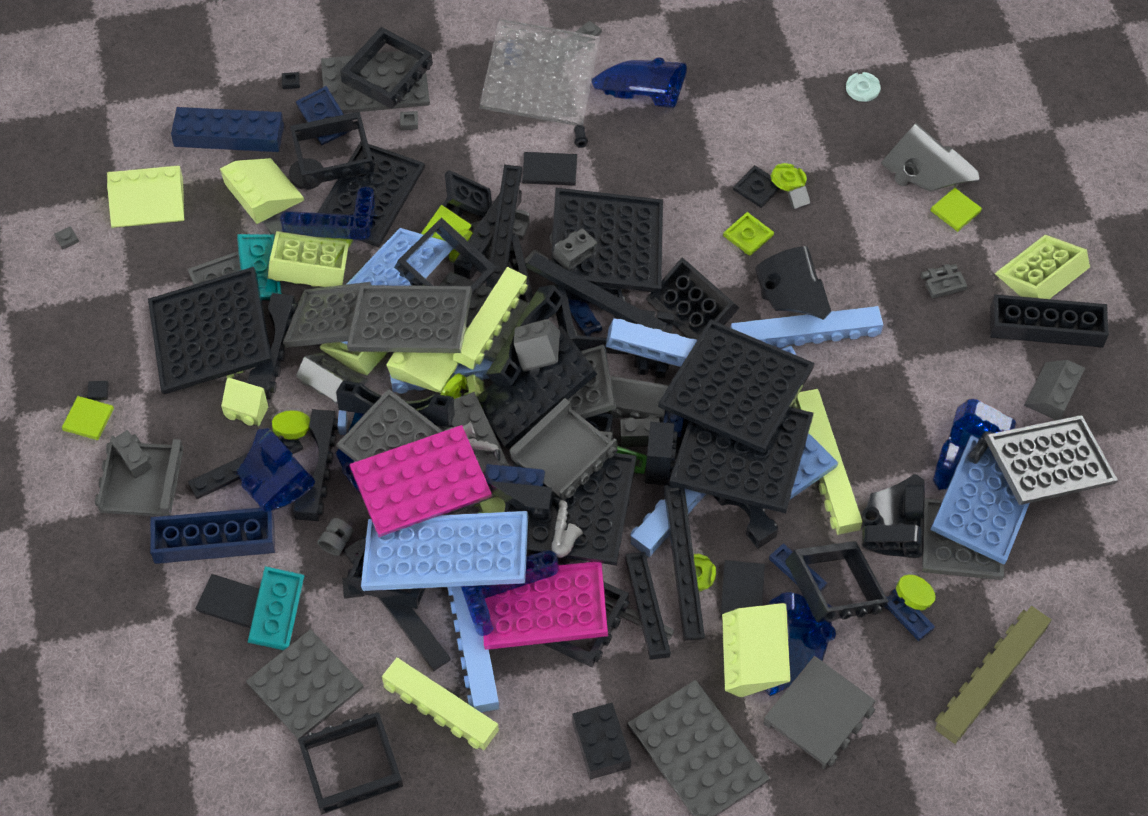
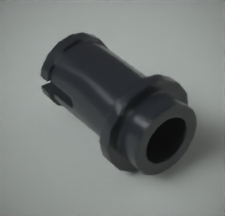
[574,125,588,148]

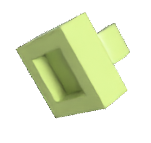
[464,374,485,396]

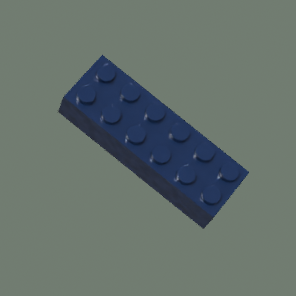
[171,107,284,152]
[150,507,275,564]

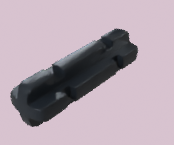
[968,431,992,464]

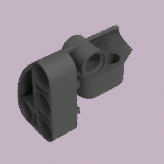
[881,123,979,192]

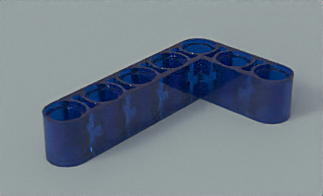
[280,187,375,240]
[461,550,559,636]

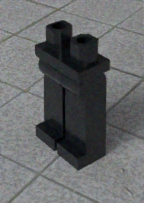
[634,309,674,378]

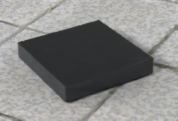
[733,165,780,208]

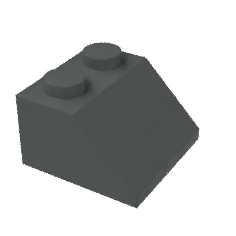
[514,319,560,372]

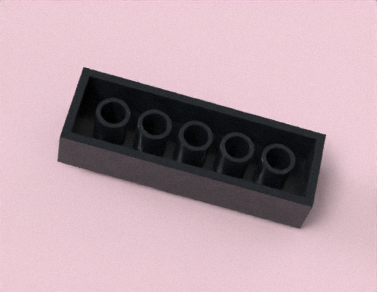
[990,294,1109,348]

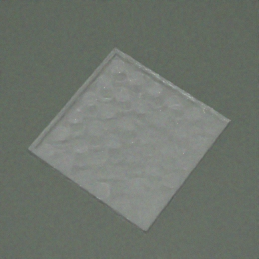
[480,19,600,126]

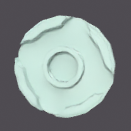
[846,72,881,102]

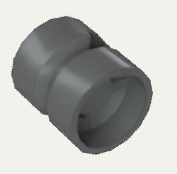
[317,518,354,556]

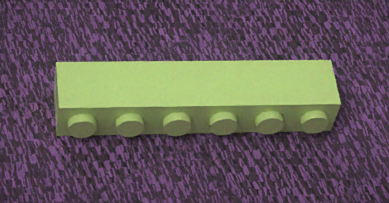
[453,267,528,370]
[382,658,499,750]

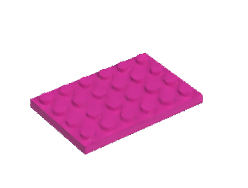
[350,425,492,537]
[481,562,608,650]

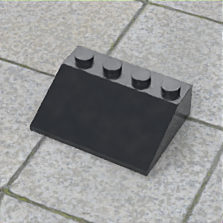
[646,257,740,340]

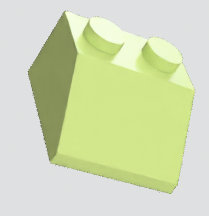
[221,377,268,426]

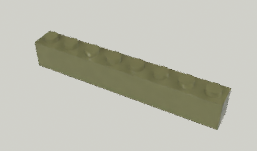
[935,605,1052,745]

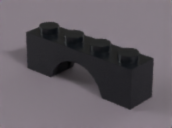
[712,495,778,549]

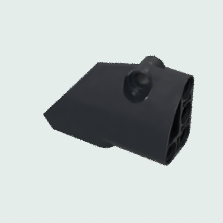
[755,246,831,320]
[862,474,925,558]

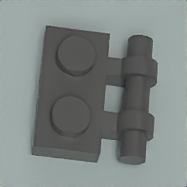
[921,264,967,299]

